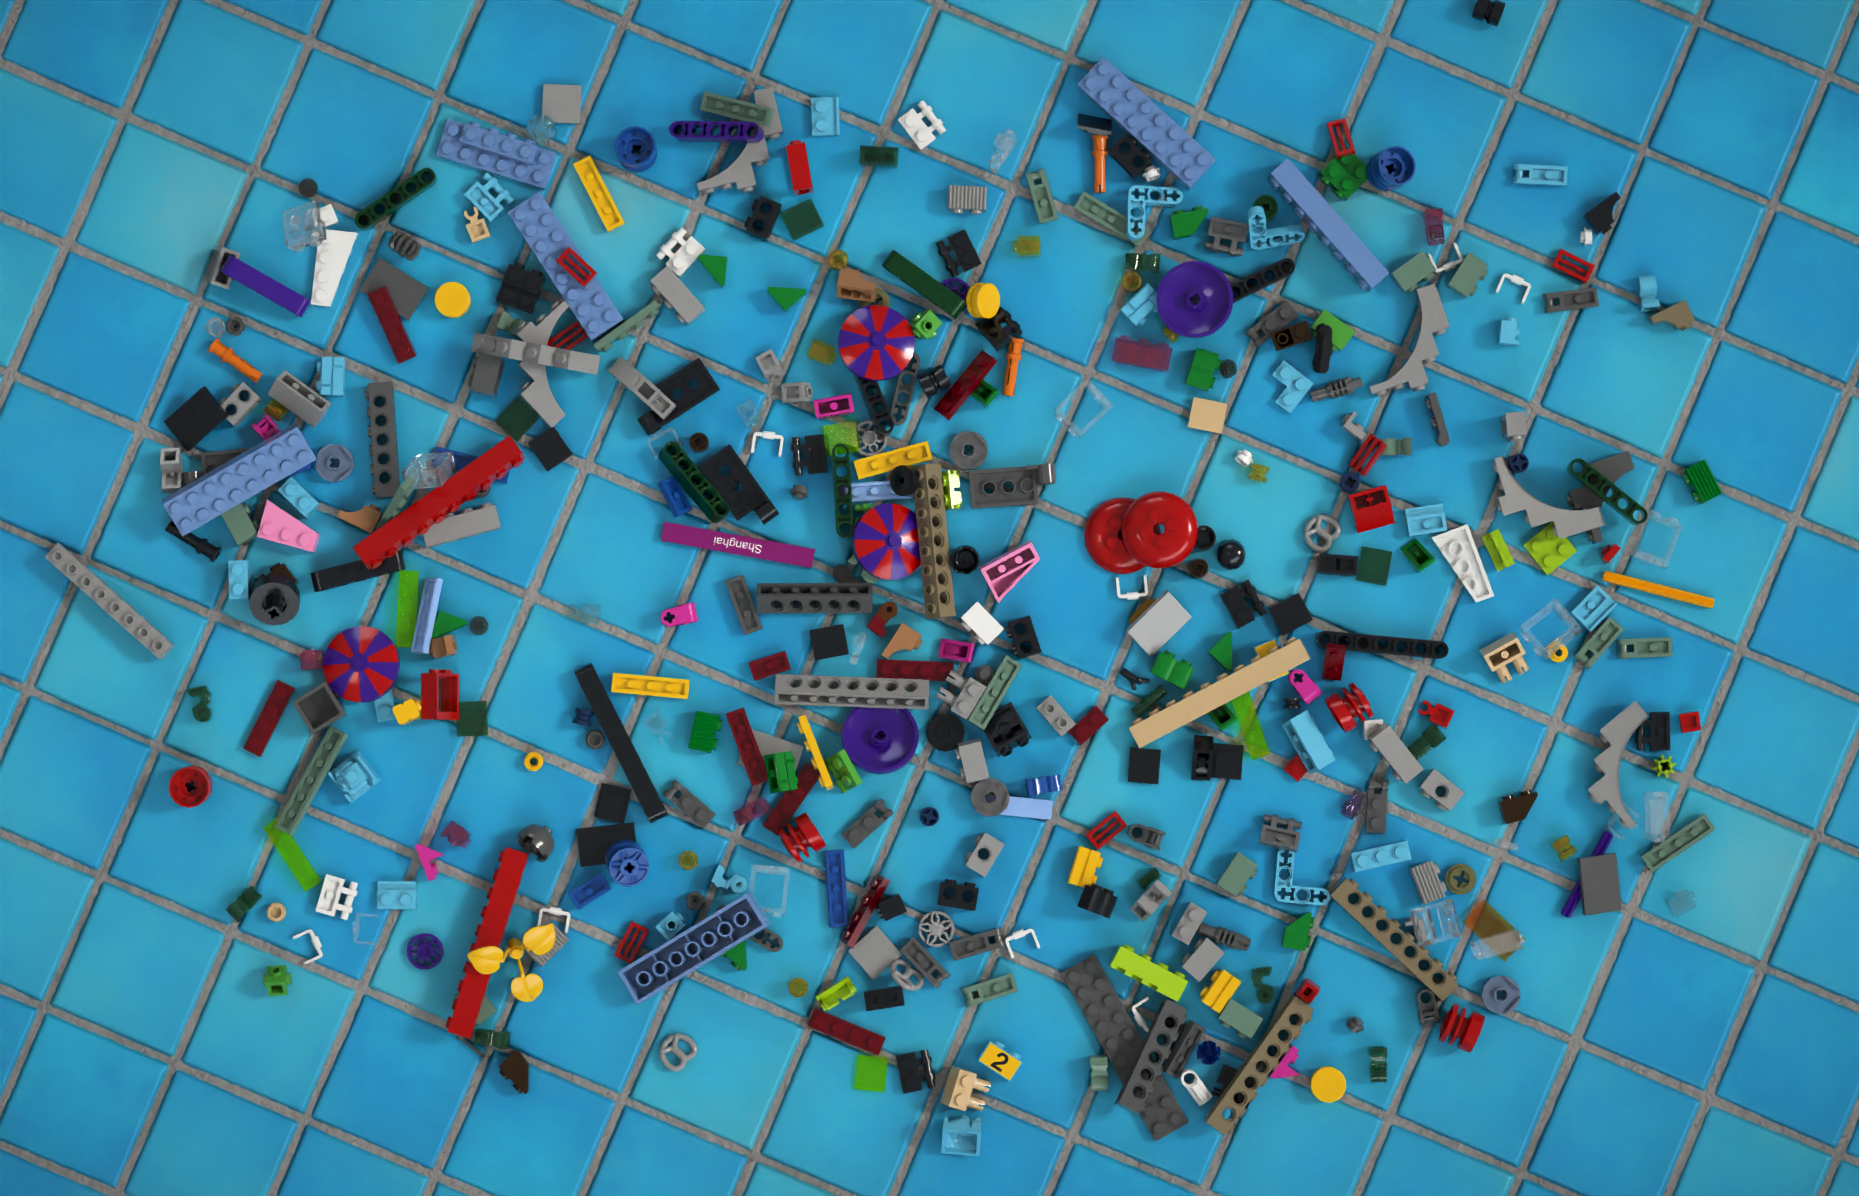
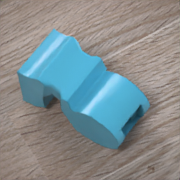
[1638,275,1660,313]
[711,864,748,893]

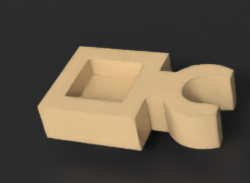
[464,207,491,243]

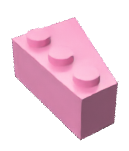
[257,500,320,553]
[978,540,1040,603]

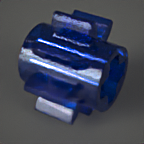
[1197,1041,1221,1065]

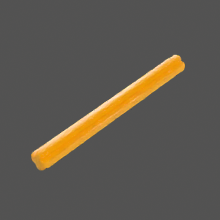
[1602,571,1714,608]

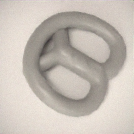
[1304,514,1341,553]
[890,959,924,991]
[659,1033,697,1072]

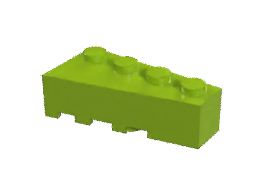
[1109,944,1188,1002]

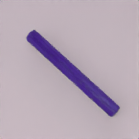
[1561,831,1613,918]

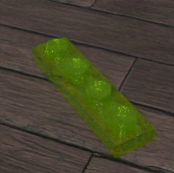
[396,570,419,648]
[1231,691,1270,760]
[263,817,322,892]

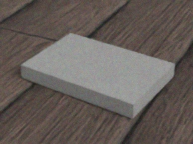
[1126,590,1192,657]
[737,729,804,772]

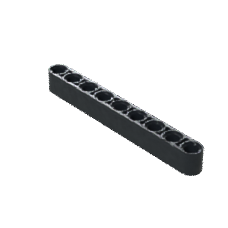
[574,663,668,824]

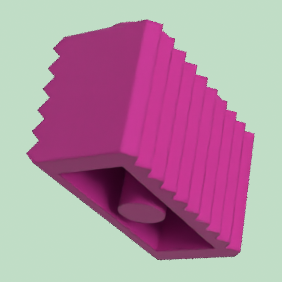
[813,393,854,420]

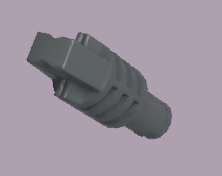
[1309,376,1363,402]
[1197,922,1251,951]

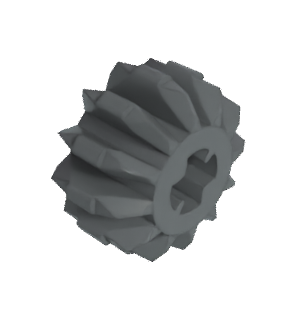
[388,231,421,261]

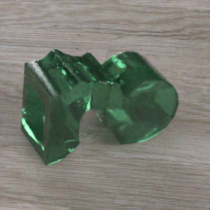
[1124,253,1161,274]
[186,686,213,722]
[225,886,263,923]
[1250,966,1274,1004]
[473,1028,511,1050]
[1368,1046,1387,1083]

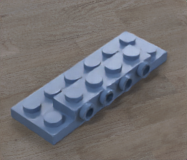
[436,119,557,190]

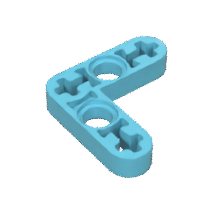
[1126,185,1183,241]
[1247,206,1305,250]
[1274,849,1330,905]

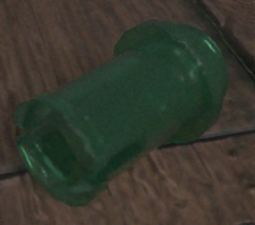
[1137,867,1162,890]

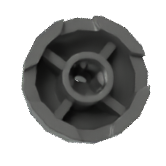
[516,824,554,862]

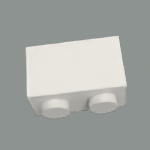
[961,602,1004,646]

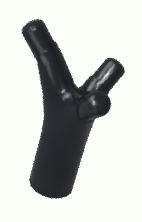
[1119,667,1150,691]

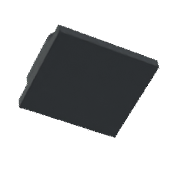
[1077,113,1112,136]
[528,427,573,472]
[1268,593,1313,636]
[809,624,849,661]
[1211,743,1244,780]
[1127,747,1161,784]
[594,783,632,823]

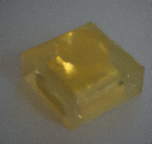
[263,398,289,422]

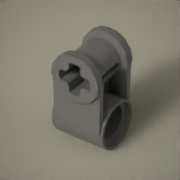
[1127,824,1166,851]
[1415,988,1440,1027]

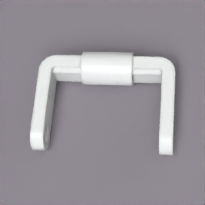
[1427,242,1463,273]
[1495,274,1531,304]
[751,431,784,457]
[1116,575,1148,600]
[537,907,571,934]
[1005,928,1040,959]
[292,929,323,965]
[1131,996,1150,1032]

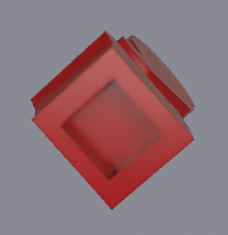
[1293,978,1320,1005]

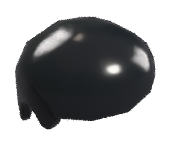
[1217,539,1245,570]
[950,545,979,574]

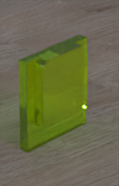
[823,421,861,456]
[854,1054,888,1092]

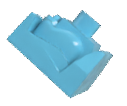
[328,750,382,804]
[941,1115,981,1156]

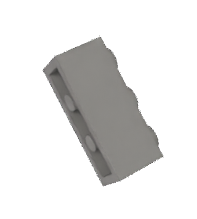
[650,265,706,325]
[268,370,331,428]
[1367,723,1424,784]

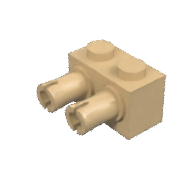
[1479,632,1529,684]
[940,1066,991,1111]

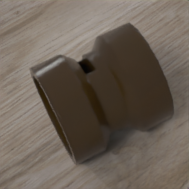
[689,433,709,453]
[1188,559,1208,579]

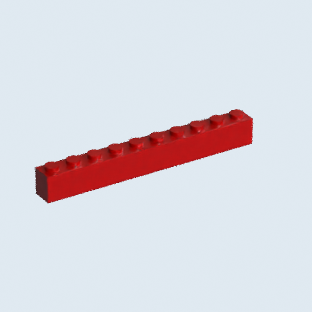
[352,435,525,570]
[445,847,529,1040]

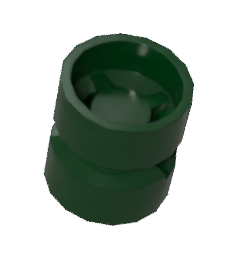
[1252,195,1278,223]

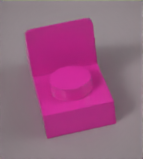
[938,638,974,663]
[415,844,445,881]
[1268,1045,1299,1079]

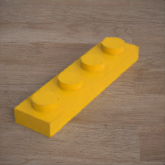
[573,156,625,233]
[853,441,932,480]
[611,673,690,699]
[797,715,834,791]

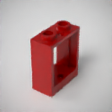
[786,140,813,196]
[421,669,459,720]

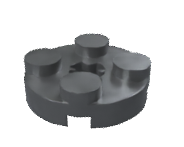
[949,431,987,470]
[971,778,1009,817]

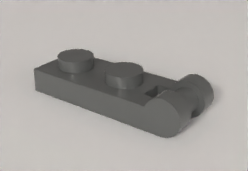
[1543,287,1599,313]
[1245,300,1299,348]
[1425,392,1450,447]
[1365,778,1389,833]
[663,780,716,829]
[841,799,894,849]
[949,927,1006,961]
[900,937,951,989]

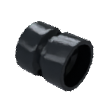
[1472,0,1506,27]
[917,364,951,398]
[1194,526,1216,552]

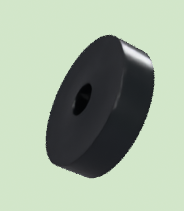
[890,465,918,496]

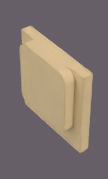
[1188,397,1227,434]

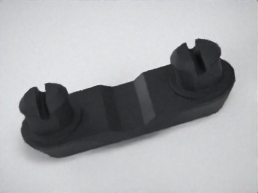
[1312,323,1333,374]

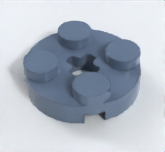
[315,444,355,483]
[1481,975,1520,1014]

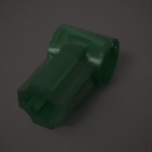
[1407,723,1446,760]

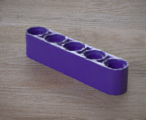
[669,121,764,143]
[220,255,311,318]

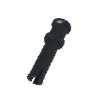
[165,521,222,563]

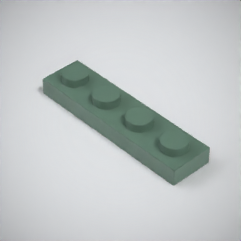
[700,91,774,127]
[1074,191,1149,247]
[593,300,661,352]
[373,476,416,532]
[966,655,1022,731]
[1640,814,1715,873]

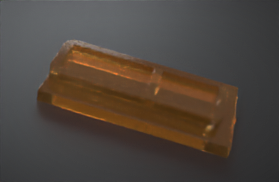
[1463,899,1526,962]

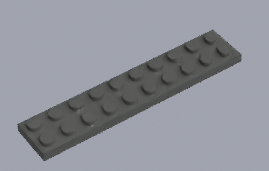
[1061,954,1189,1141]

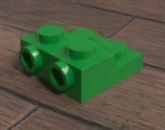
[1319,146,1368,200]

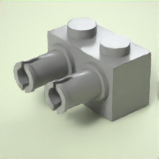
[935,670,986,720]

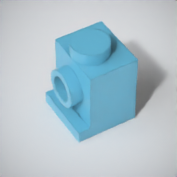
[1497,317,1520,347]
[655,911,686,941]

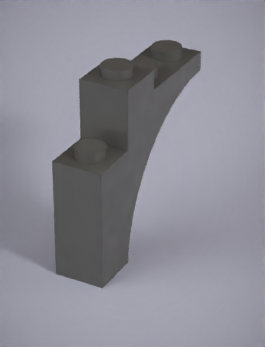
[1566,451,1635,544]

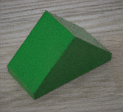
[697,254,728,288]
[767,287,806,312]
[970,380,999,409]
[1400,538,1436,573]
[431,611,468,639]
[1208,632,1232,671]
[1207,704,1237,731]

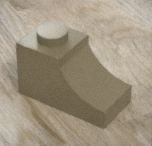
[1648,300,1695,331]

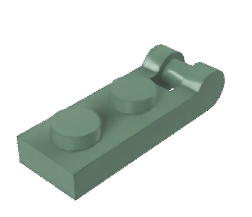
[1025,168,1058,224]
[1574,617,1624,669]
[1617,637,1673,659]
[961,973,1018,1007]

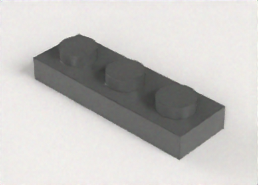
[725,575,763,635]
[1162,1020,1205,1079]

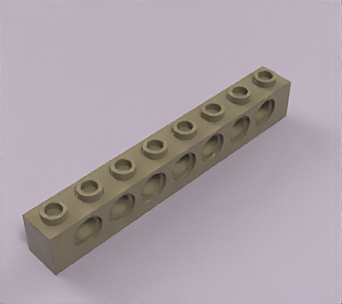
[911,464,956,619]
[1330,878,1459,1001]
[1203,995,1314,1135]

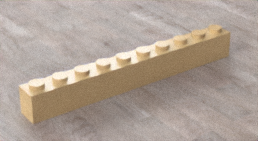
[1129,637,1311,748]

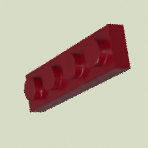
[367,286,417,364]
[934,350,997,421]
[876,659,954,682]
[243,680,296,757]
[726,707,768,786]
[762,762,821,836]
[841,874,890,948]
[807,1008,886,1055]

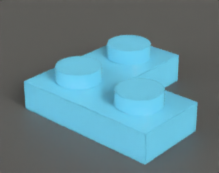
[1272,360,1314,414]

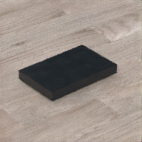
[164,386,228,452]
[577,822,636,867]

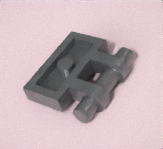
[1205,216,1248,257]
[1259,814,1302,853]

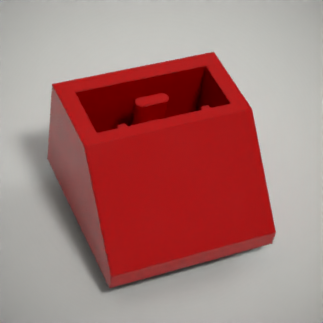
[1347,485,1395,534]

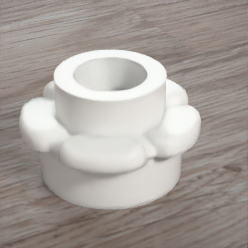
[1142,165,1161,182]
[1580,227,1592,246]
[1235,450,1253,467]

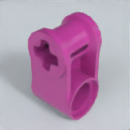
[252,413,280,440]
[661,602,699,627]
[1288,669,1322,705]

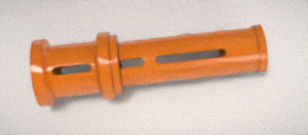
[1091,135,1108,193]
[208,338,263,383]
[1002,338,1025,396]

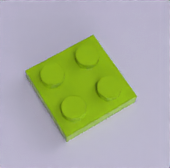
[1523,522,1577,575]

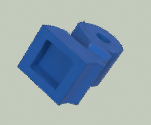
[1025,774,1063,797]

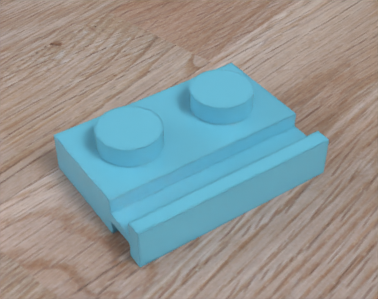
[811,97,840,137]
[1404,503,1447,537]
[1570,585,1618,632]
[377,881,417,909]

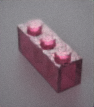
[1111,335,1173,372]

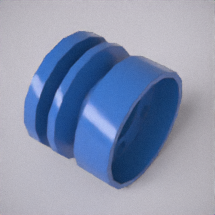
[615,126,657,172]
[1366,146,1416,191]
[605,839,649,887]

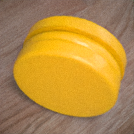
[434,282,471,318]
[966,283,1000,319]
[1309,1066,1346,1103]

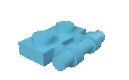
[464,173,514,222]

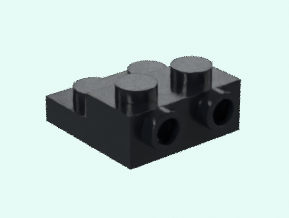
[496,262,546,315]
[983,702,1032,757]

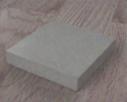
[542,84,582,124]
[848,926,902,980]

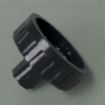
[249,575,300,625]

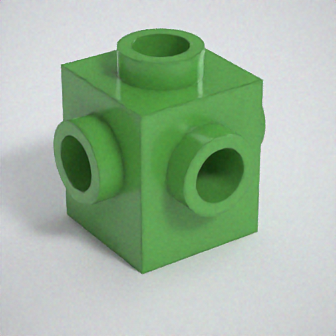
[910,309,942,339]
[263,965,292,997]

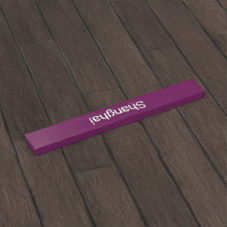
[661,522,815,568]

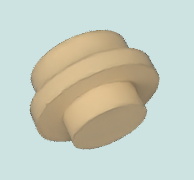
[267,903,286,922]

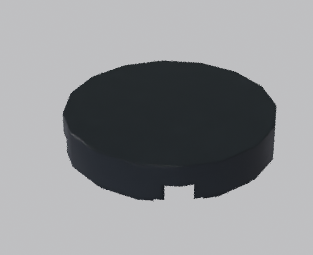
[926,713,965,752]

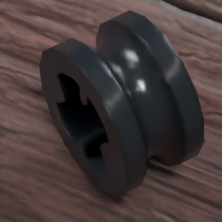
[1283,698,1301,708]

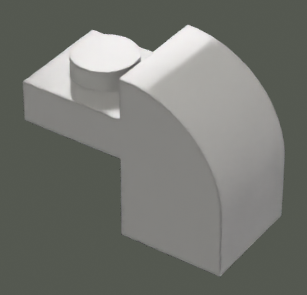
[160,448,184,493]
[1130,880,1172,922]

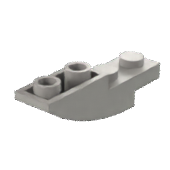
[608,357,676,420]

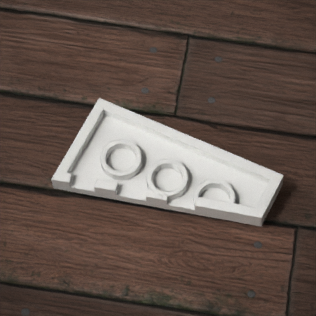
[311,229,358,307]
[1431,524,1494,603]

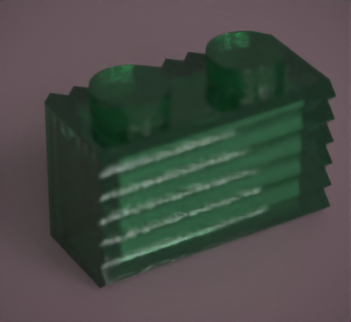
[859,145,899,169]

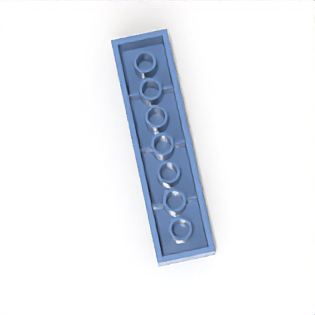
[1077,57,1216,190]
[1268,158,1389,292]
[508,191,625,342]
[162,422,316,536]
[618,891,771,1005]

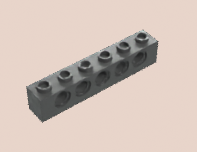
[365,381,400,499]
[757,583,873,614]
[1115,999,1187,1114]

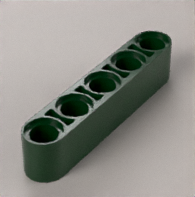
[355,168,437,230]
[882,250,966,319]
[659,441,729,523]
[832,443,854,538]
[1567,458,1648,525]

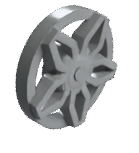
[852,420,888,456]
[918,911,954,947]

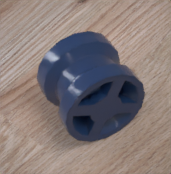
[1508,454,1529,473]
[1340,473,1360,493]
[572,708,594,727]
[920,807,939,826]

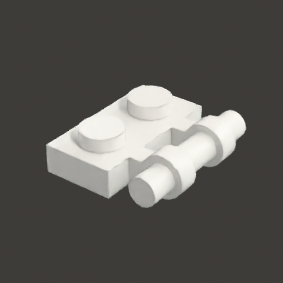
[898,100,947,150]
[656,227,706,277]
[315,874,358,920]

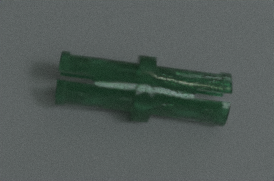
[1130,684,1168,718]

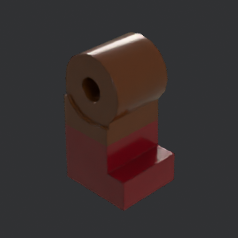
[867,601,898,638]

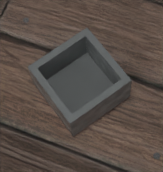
[468,352,505,398]
[293,682,348,735]

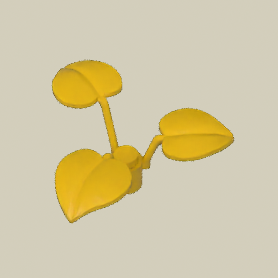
[467,923,555,1002]

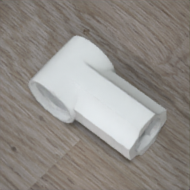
[1179,1068,1213,1106]

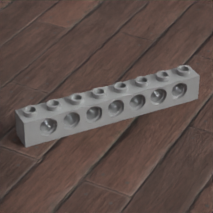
[45,543,175,660]
[775,674,930,710]

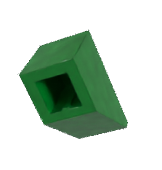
[1169,206,1208,240]
[1281,912,1314,951]
[721,940,747,971]

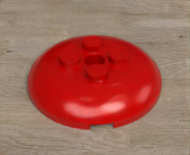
[1121,491,1198,568]
[1084,497,1161,574]

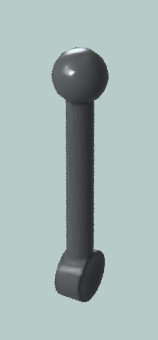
[456,1036,489,1062]

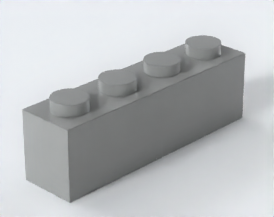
[423,503,502,548]

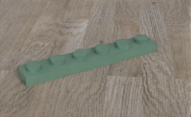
[275,726,348,837]

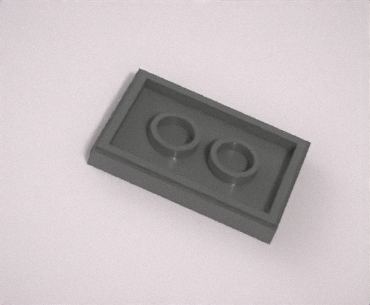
[360,258,429,321]
[1578,853,1622,916]

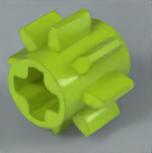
[1652,755,1677,778]

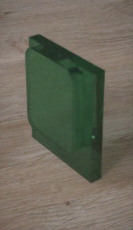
[780,199,824,241]
[495,396,540,442]
[1356,546,1392,586]
[457,701,488,737]

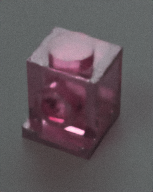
[300,650,323,670]
[440,820,472,849]

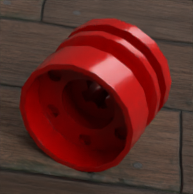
[1325,682,1374,733]
[169,765,213,808]
[778,812,827,863]
[1439,1004,1485,1053]

